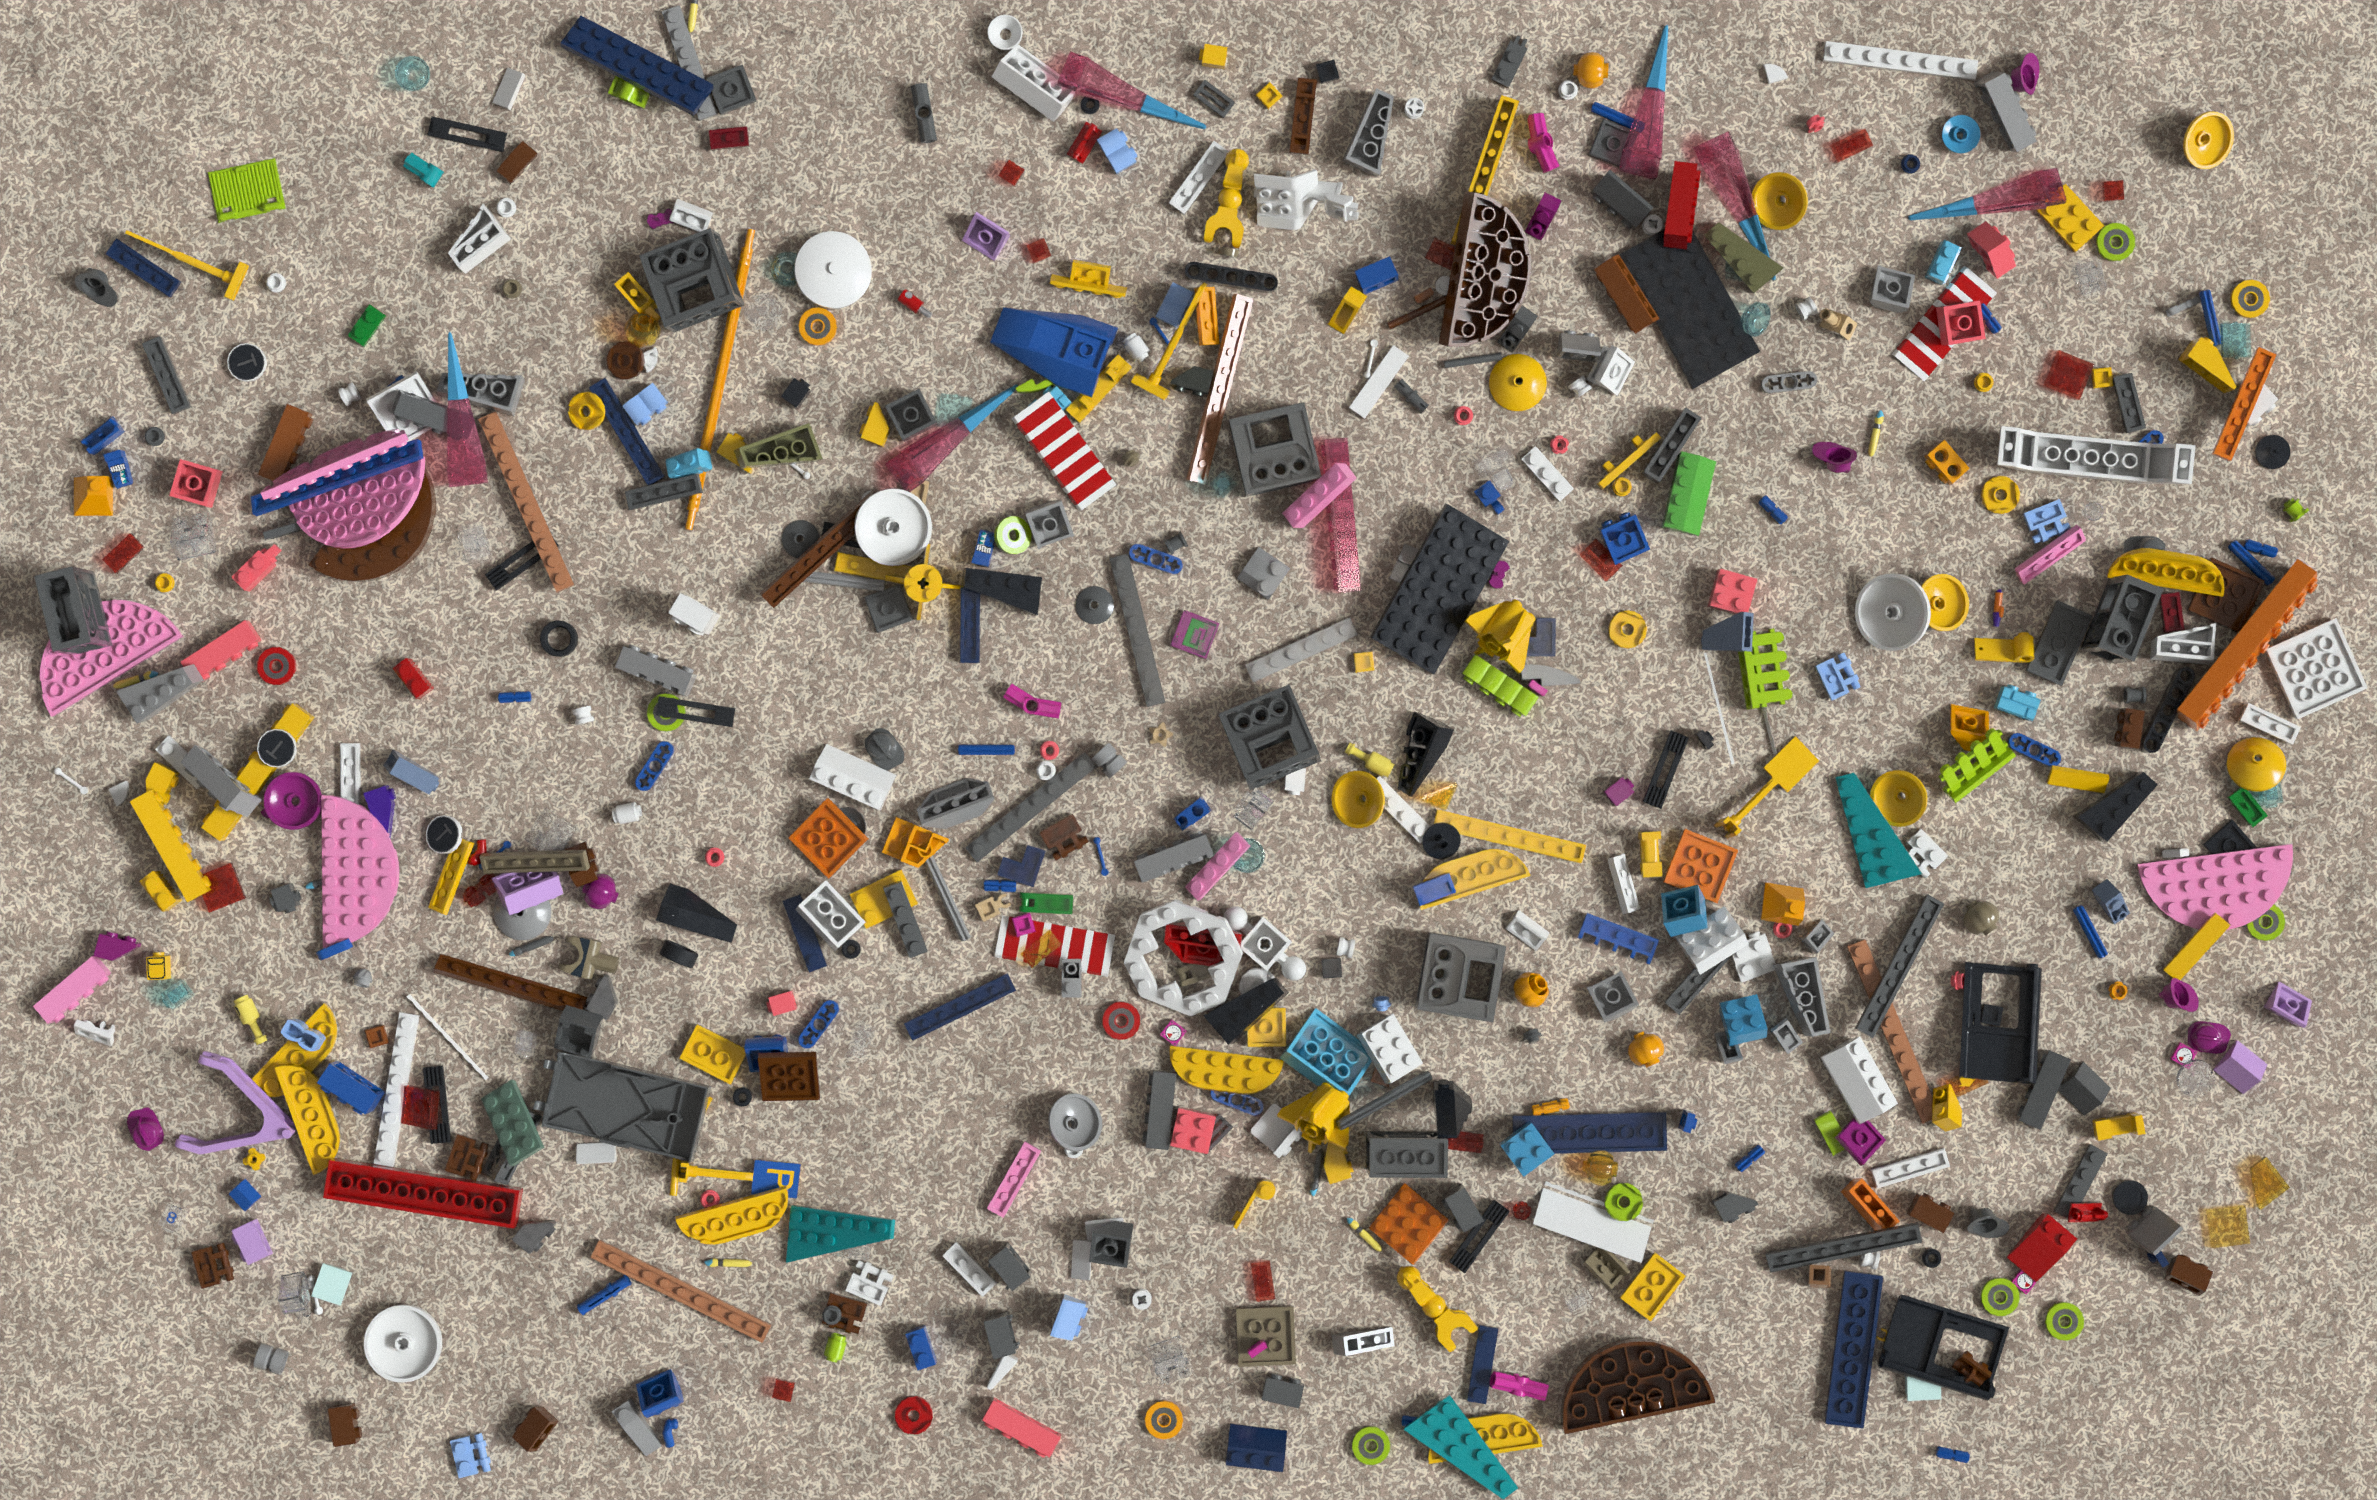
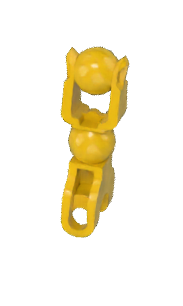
[1204,148,1249,249]
[1397,1266,1478,1352]

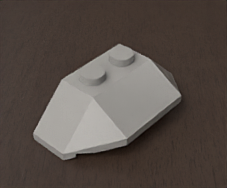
[917,778,994,829]

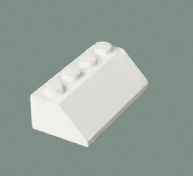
[992,45,1079,122]
[809,744,896,810]
[1820,1037,1898,1124]

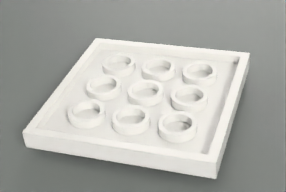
[2265,618,2367,720]

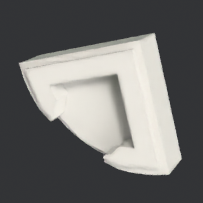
[1764,64,1788,84]
[643,347,658,373]
[109,781,129,806]
[2162,848,2189,858]

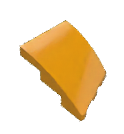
[882,817,949,868]

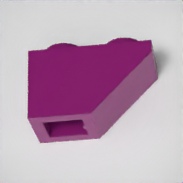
[1525,192,1562,240]
[93,931,141,961]

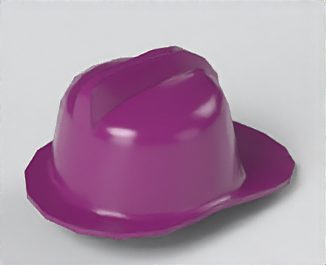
[2011,53,2039,95]
[1812,442,1857,473]
[2159,978,2199,1012]
[2188,1021,2231,1054]
[127,1107,164,1151]

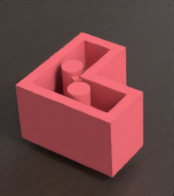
[1967,221,2016,279]

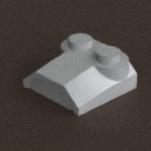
[1869,265,1915,313]
[1025,499,1074,549]
[1237,547,1290,600]
[1587,971,1639,1023]

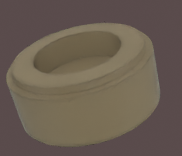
[1219,247,1239,258]

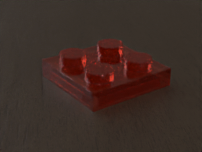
[2043,350,2094,400]
[202,863,246,913]
[401,1085,440,1130]

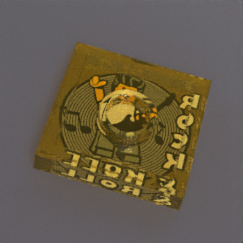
[2206,1205,2250,1248]

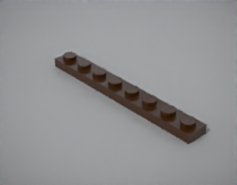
[760,490,876,608]
[434,954,588,1011]

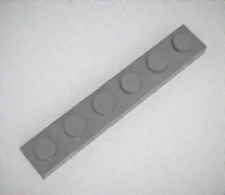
[661,5,718,121]
[1245,618,1358,682]

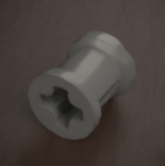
[1164,531,1188,555]
[2123,687,2147,704]

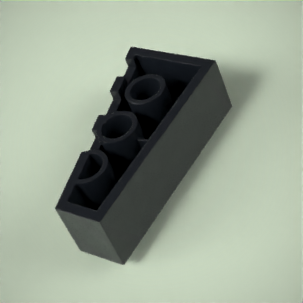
[961,568,1042,616]
[2073,772,2158,842]
[1203,978,1289,1045]

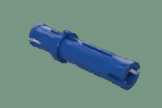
[577,1274,632,1316]

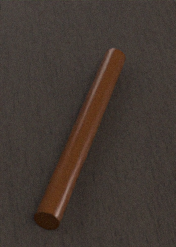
[1387,295,1447,330]

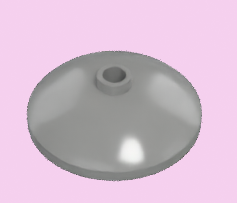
[494,896,551,940]
[1048,1094,1102,1151]

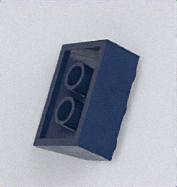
[1225,1423,1287,1472]

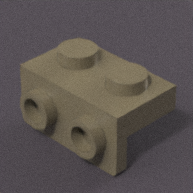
[1582,1247,1630,1291]

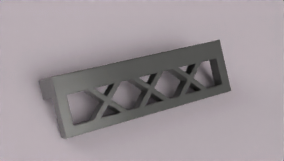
[482,1110,542,1185]

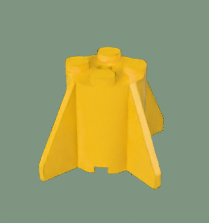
[885,544,961,620]
[1465,599,1535,674]
[1277,1082,1350,1153]

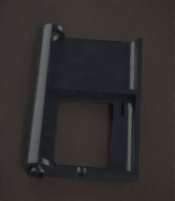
[1959,962,2042,1084]
[1878,1294,2010,1401]

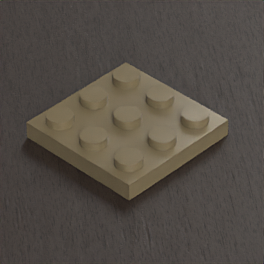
[1236,1306,1296,1367]

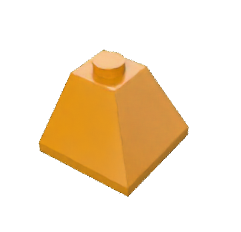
[74,476,113,516]
[1950,704,1989,751]
[1761,882,1805,926]

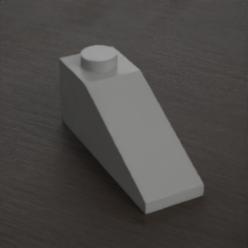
[1332,1327,1395,1356]
[612,1398,662,1456]

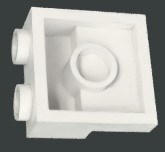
[1731,931,1776,983]

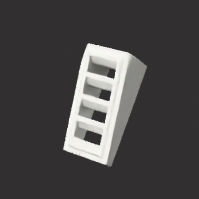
[987,1355,1018,1390]

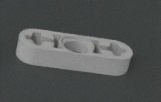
[1761,371,1817,394]

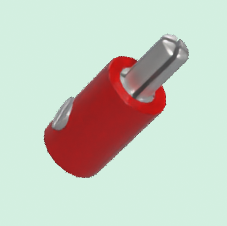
[897,289,932,318]

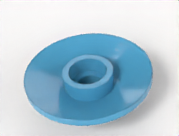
[1942,115,1980,154]

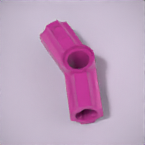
[1527,113,1559,173]
[1003,684,1062,719]
[1489,1371,1549,1401]

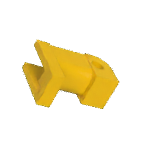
[1638,831,1662,878]
[2092,1112,2146,1141]

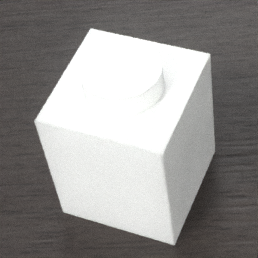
[1285,769,1306,795]

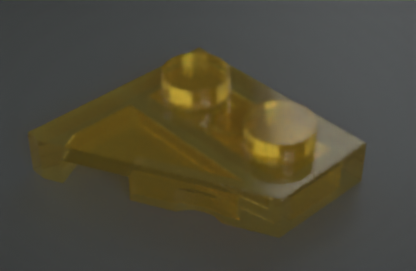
[2249,1156,2290,1210]

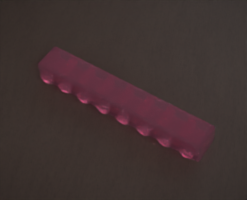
[1321,438,1361,594]

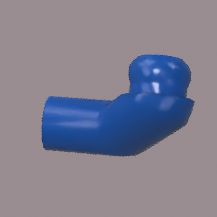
[662,1418,679,1448]

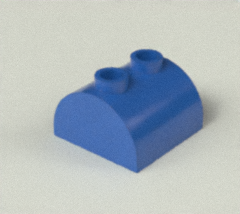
[744,1034,788,1072]
[636,1369,684,1418]

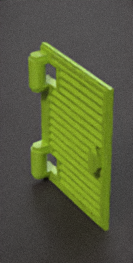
[207,158,286,223]

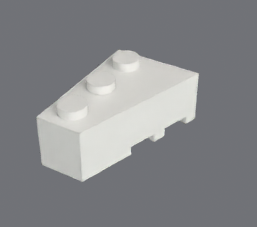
[448,204,511,274]
[2150,623,2216,665]

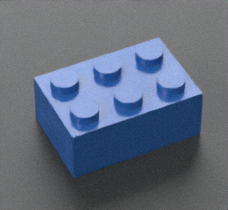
[317,1061,386,1115]

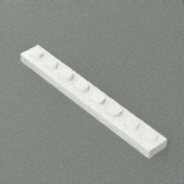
[1823,41,1978,81]
[374,1012,420,1167]

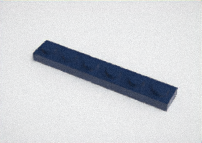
[589,378,665,486]
[904,973,1016,1041]

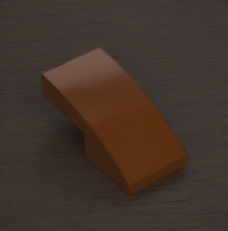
[496,141,537,184]

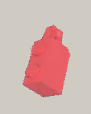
[232,544,282,592]

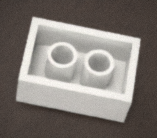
[669,593,720,636]
[795,881,865,951]
[1676,906,1749,975]
[1357,1014,1423,1084]

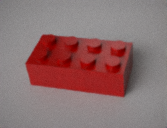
[1664,161,1701,249]

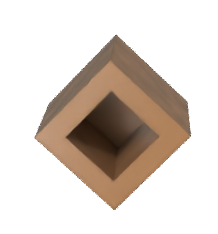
[1809,1265,1831,1289]

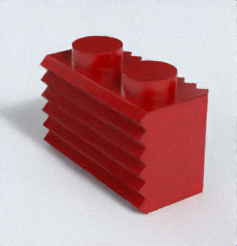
[393,658,434,699]

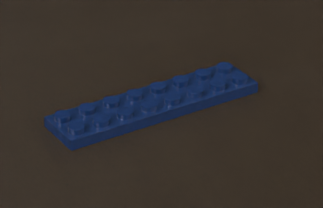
[560,15,713,116]
[1512,1112,1667,1154]
[1824,1270,1883,1429]

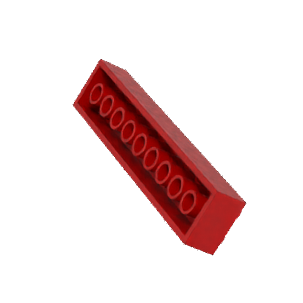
[323,1158,523,1228]

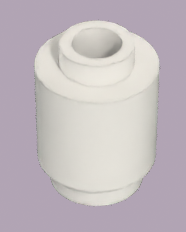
[1123,333,1150,362]
[612,802,642,824]

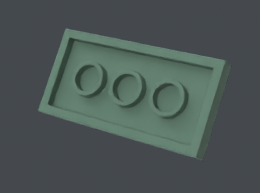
[481,1080,544,1166]

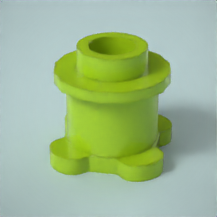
[2283,498,2309,522]

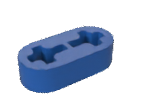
[316,938,353,961]

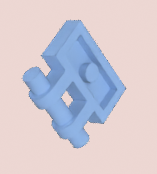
[2023,499,2071,544]
[1815,652,1861,701]
[450,1433,491,1478]

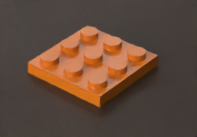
[789,798,869,879]
[1663,829,1738,903]
[1369,1183,1449,1265]

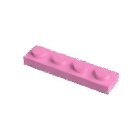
[2015,524,2086,585]
[1185,832,1250,901]
[987,1141,1042,1218]

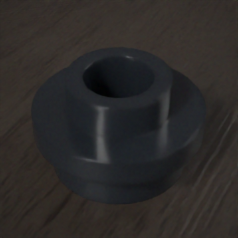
[1080,95,1100,115]
[841,940,861,959]
[733,1087,752,1107]
[1922,1248,1941,1268]

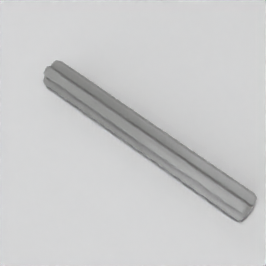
[803,572,885,591]
[925,856,970,941]

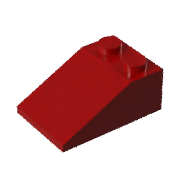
[2006,1213,2077,1282]

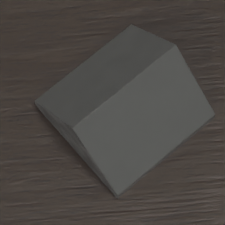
[2058,1061,2111,1116]

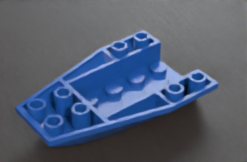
[990,307,1118,398]

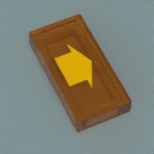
[1945,1075,1989,1097]

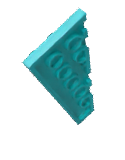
[1835,772,1923,888]
[786,1205,895,1263]
[1403,1394,1518,1499]

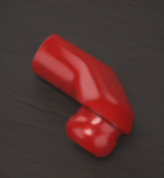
[467,839,487,866]

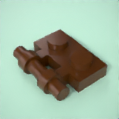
[1040,814,1089,861]
[445,1133,489,1181]
[191,1243,234,1289]
[822,1292,868,1334]

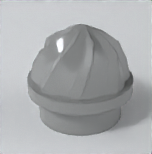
[353,969,373,988]

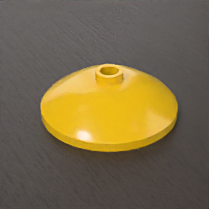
[2183,111,2234,169]
[1751,172,1808,230]
[1489,354,1547,411]
[1921,574,1969,632]
[2226,737,2286,792]
[1331,770,1385,828]
[1870,770,1928,827]

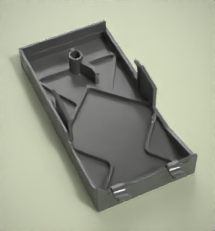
[533,1051,712,1163]

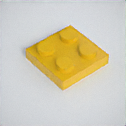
[1247,1008,1286,1047]

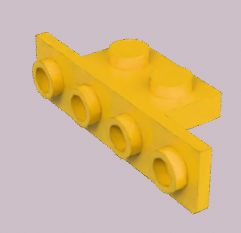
[1050,259,1127,298]

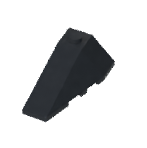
[1398,711,1454,797]
[656,883,738,943]
[1433,1079,1473,1138]

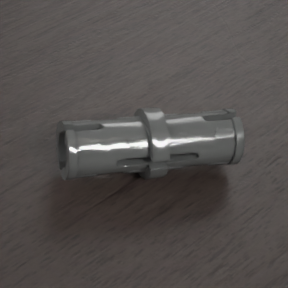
[1394,379,1429,414]

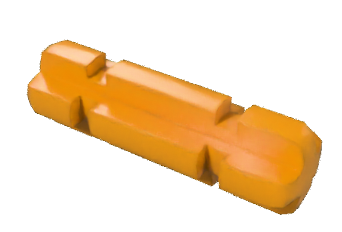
[1532,1098,1570,1115]

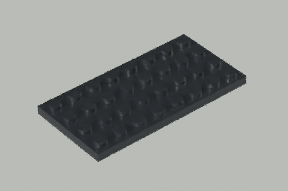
[1620,230,1761,389]
[1370,503,1510,675]

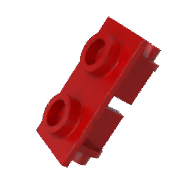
[1067,122,1103,164]
[2068,1203,2108,1222]

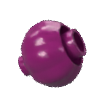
[582,873,619,910]

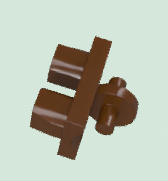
[1951,1351,1992,1387]

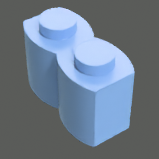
[1097,128,1138,174]
[1156,282,1194,328]
[622,383,668,426]
[281,1018,326,1051]

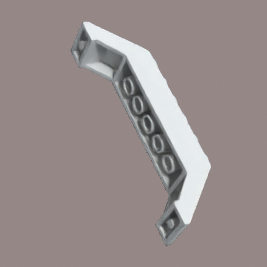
[1997,426,2196,484]

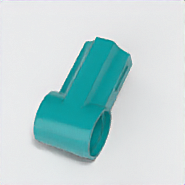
[403,152,444,188]

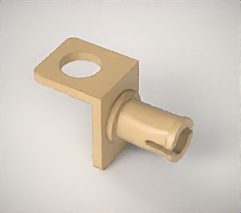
[1820,308,1857,340]

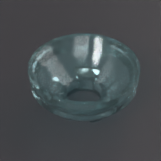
[395,56,430,91]
[771,252,797,287]
[1741,302,1771,337]
[1233,838,1265,873]

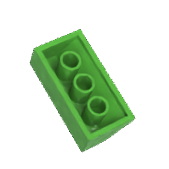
[1661,451,1716,536]

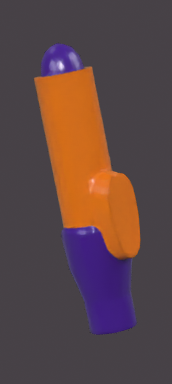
[1993,589,2004,627]

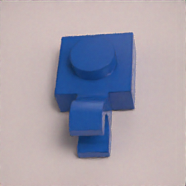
[1474,480,1504,515]

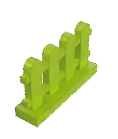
[1738,628,1793,710]
[1938,728,2016,803]

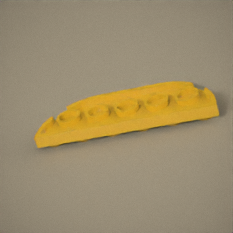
[2107,548,2224,597]
[1419,849,1531,910]
[252,1003,337,1097]
[1169,1046,1284,1095]
[275,1065,340,1175]
[675,1185,788,1245]
[1428,1413,1543,1464]

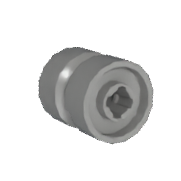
[1091,743,1127,779]
[254,1343,289,1375]

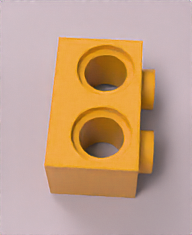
[1924,440,1970,485]

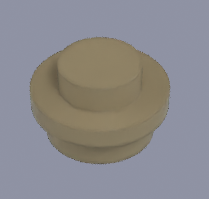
[502,279,522,299]
[1122,450,1140,467]

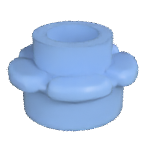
[1372,996,1391,1011]

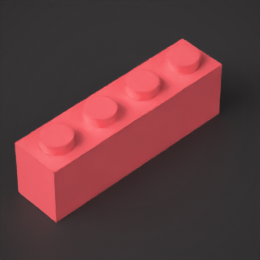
[181,620,261,682]
[982,1397,1061,1458]

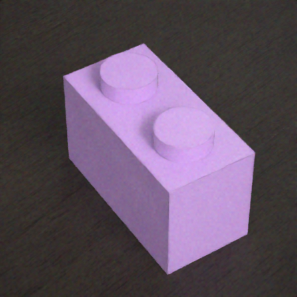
[232,1219,273,1265]

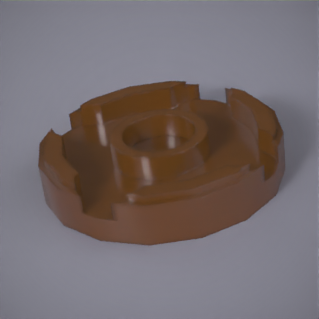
[606,341,645,380]

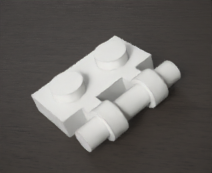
[1907,829,1948,879]
[845,1260,894,1306]

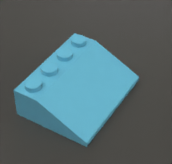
[1280,1008,1372,1095]

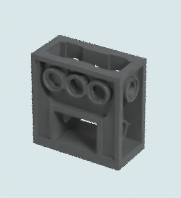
[639,228,745,333]
[1229,402,1321,497]
[34,566,113,655]
[2080,575,2163,664]
[1218,684,1321,791]
[1415,932,1506,1023]
[1366,1131,1448,1178]

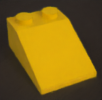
[2178,337,2236,393]

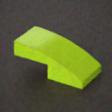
[1016,379,1055,394]
[1814,1110,1845,1156]

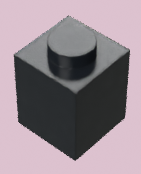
[781,378,811,409]

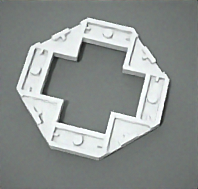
[1124,899,1243,1016]

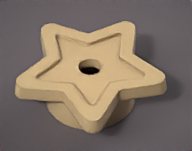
[1149,722,1173,747]

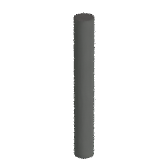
[1444,352,1502,368]

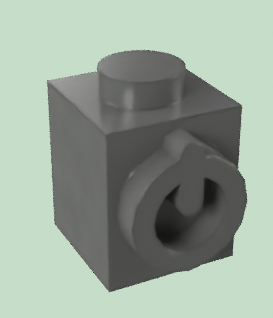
[269,883,301,914]

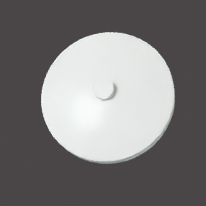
[794,231,872,309]
[854,488,932,566]
[1855,573,1931,651]
[364,1304,442,1382]

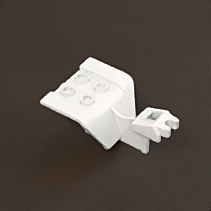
[1254,169,1359,230]

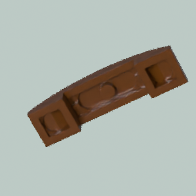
[1289,77,1317,155]

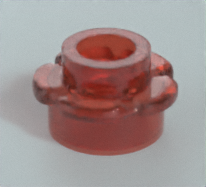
[1513,1201,1532,1220]

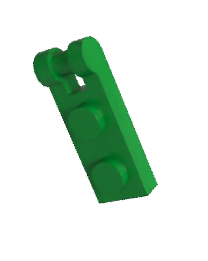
[1019,892,1073,914]

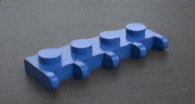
[1577,913,1659,965]

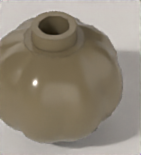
[1963,900,1999,935]

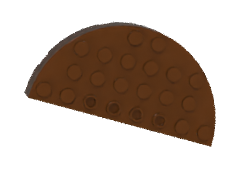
[1438,190,1531,347]
[308,467,436,582]
[1561,1338,1716,1434]

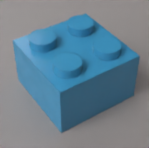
[1661,885,1708,937]
[1719,994,1768,1046]
[1499,1121,1554,1177]

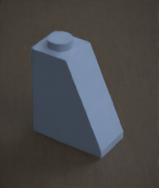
[1701,612,1754,652]
[383,749,439,795]

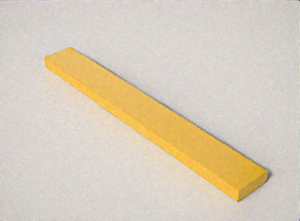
[1433,809,1586,863]

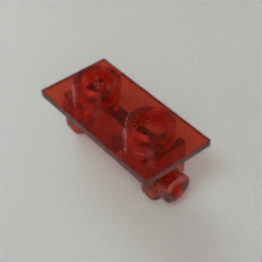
[463,873,497,908]
[1448,1131,1484,1153]

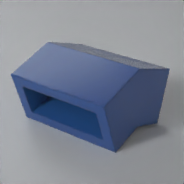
[229,1179,261,1211]

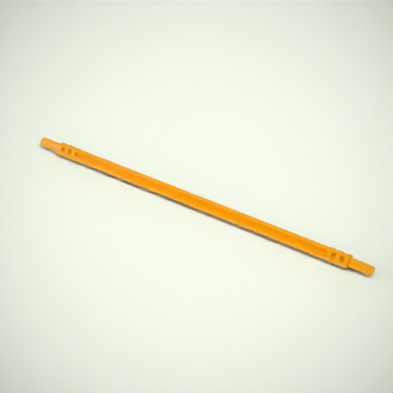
[685,229,755,530]

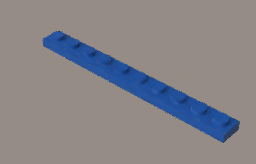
[251,439,424,516]

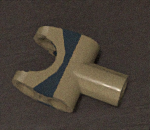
[558,936,619,979]

